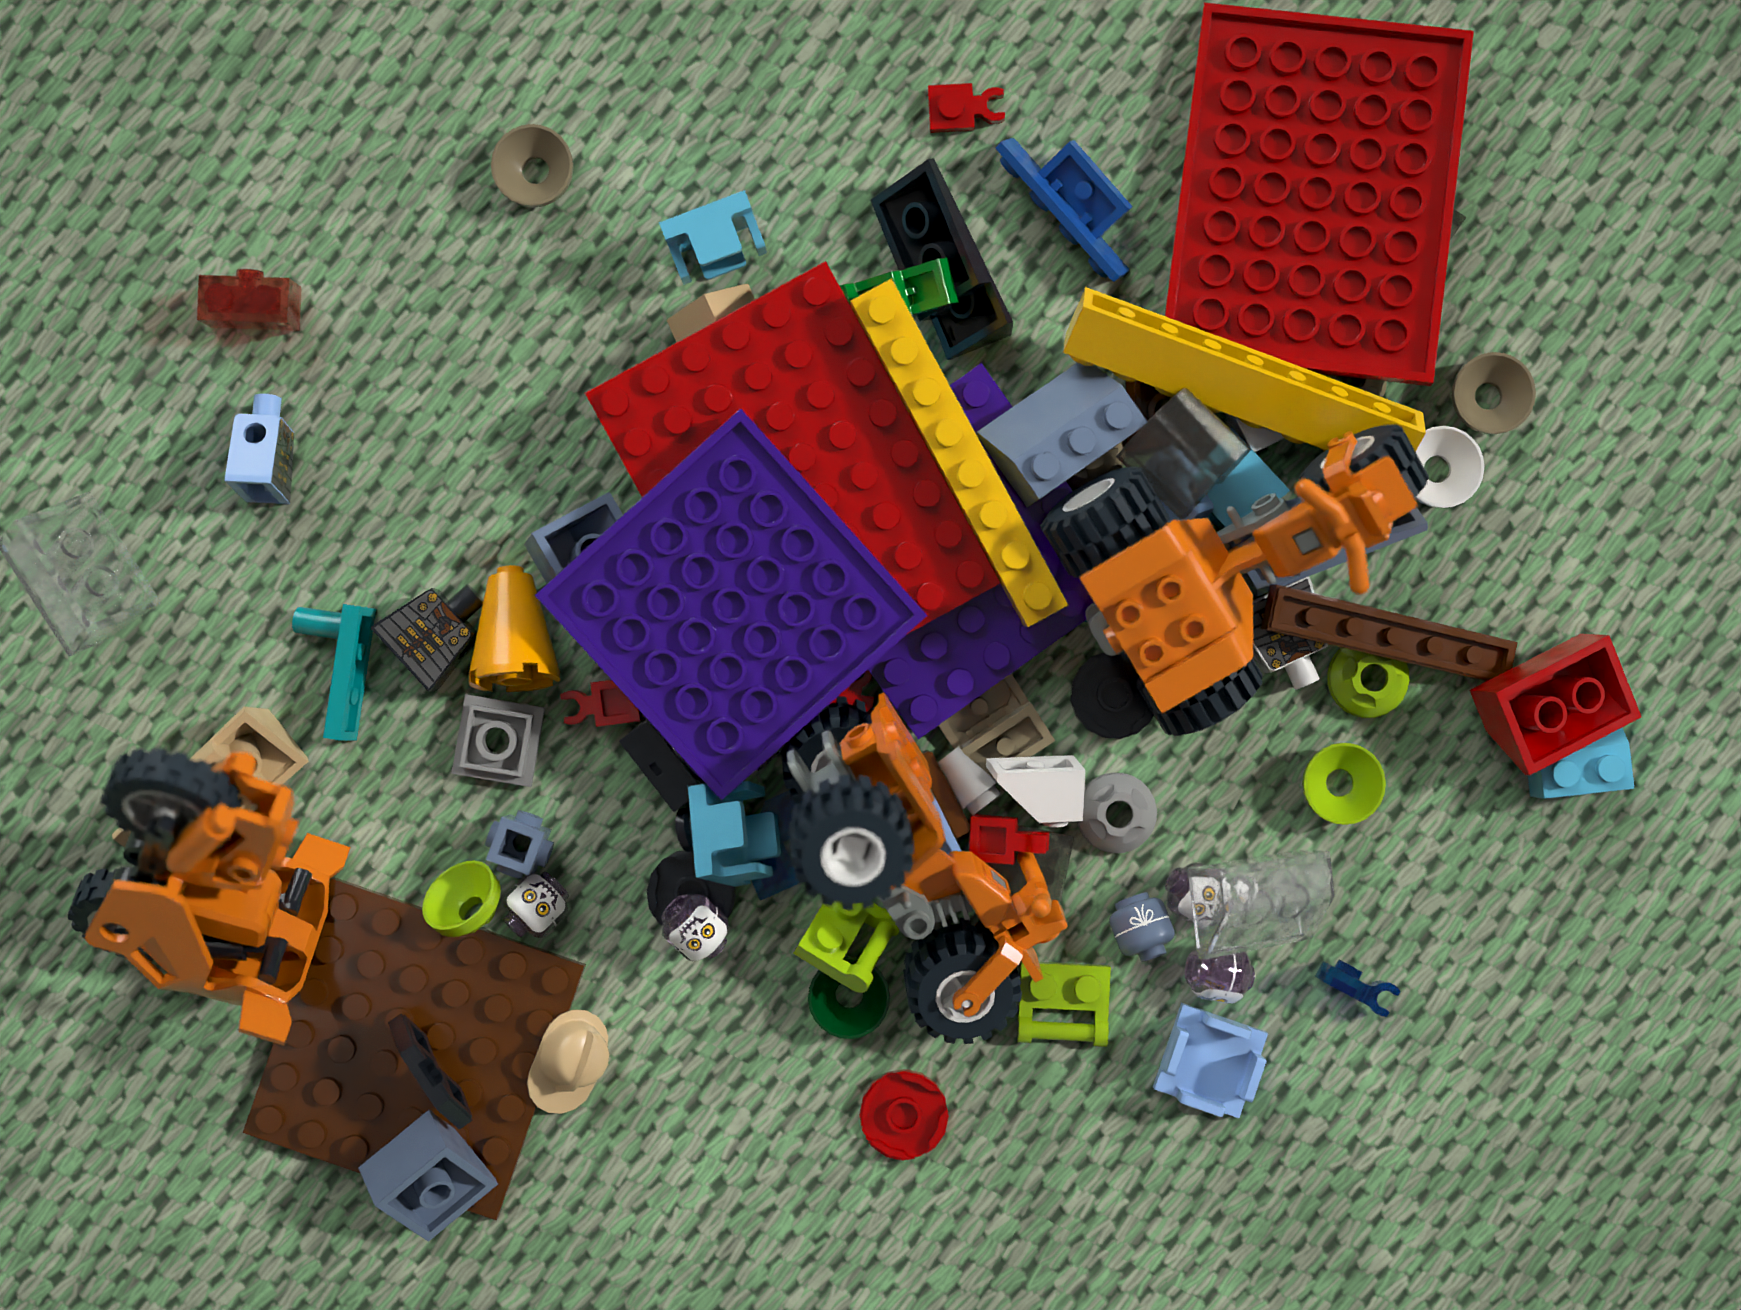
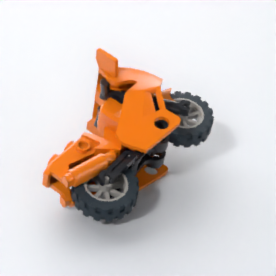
[68,748,350,1046]

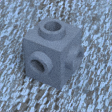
[485,810,554,879]

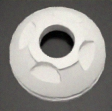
[1415,426,1485,508]

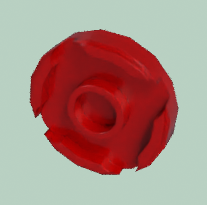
[859,1069,949,1161]

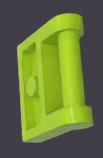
[793,901,900,993]
[1017,961,1111,1047]

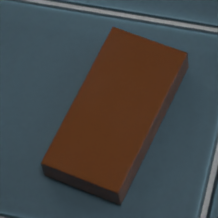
[922,750,970,838]

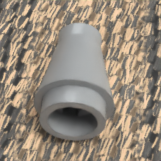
[938,747,1001,815]

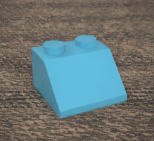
[1528,728,1635,799]

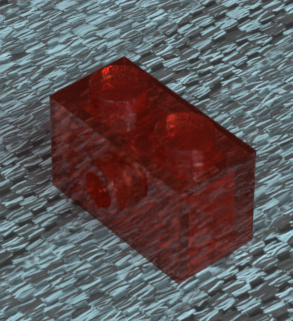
[197,269,301,331]

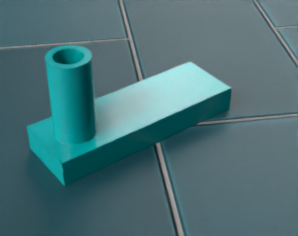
[292,604,376,741]

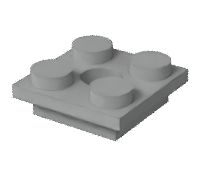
[451,694,545,787]

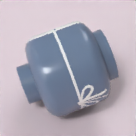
[1109,892,1175,962]

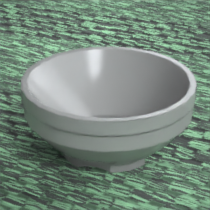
[1077,772,1157,853]

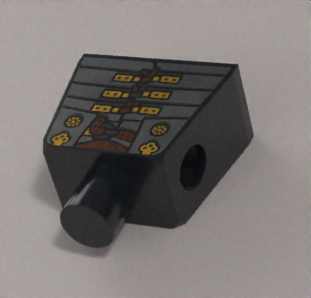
[371,584,483,691]

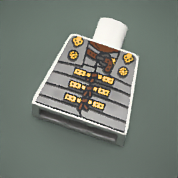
[1253,576,1328,690]

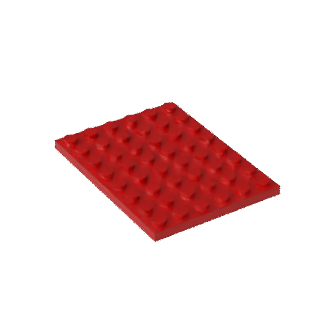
[1165,2,1474,386]
[585,261,1000,635]

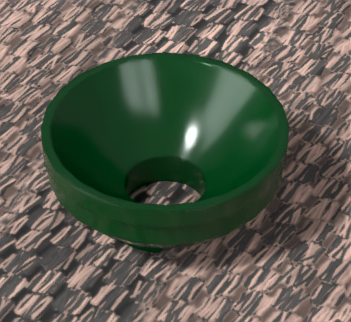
[808,956,890,1039]

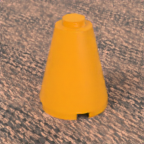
[469,565,560,692]

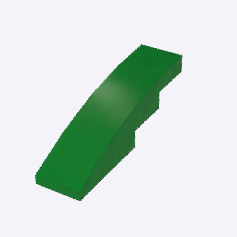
[840,258,958,316]

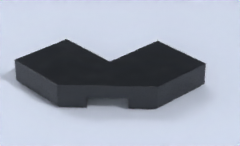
[388,1014,472,1129]

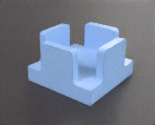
[1153,1003,1268,1118]

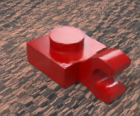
[969,814,1050,865]

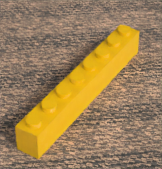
[850,278,1068,627]
[1063,287,1426,452]

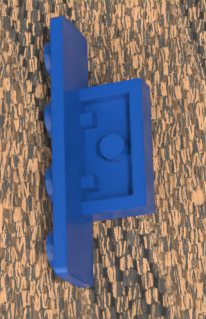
[995,138,1133,282]

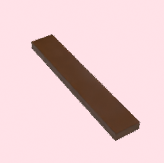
[1261,584,1518,682]

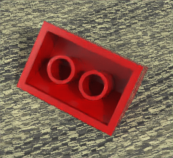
[1469,634,1642,776]

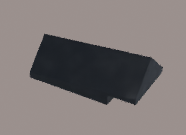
[870,158,1014,360]

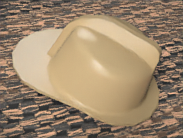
[527,1009,609,1114]

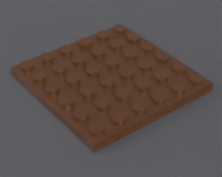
[243,877,586,1220]

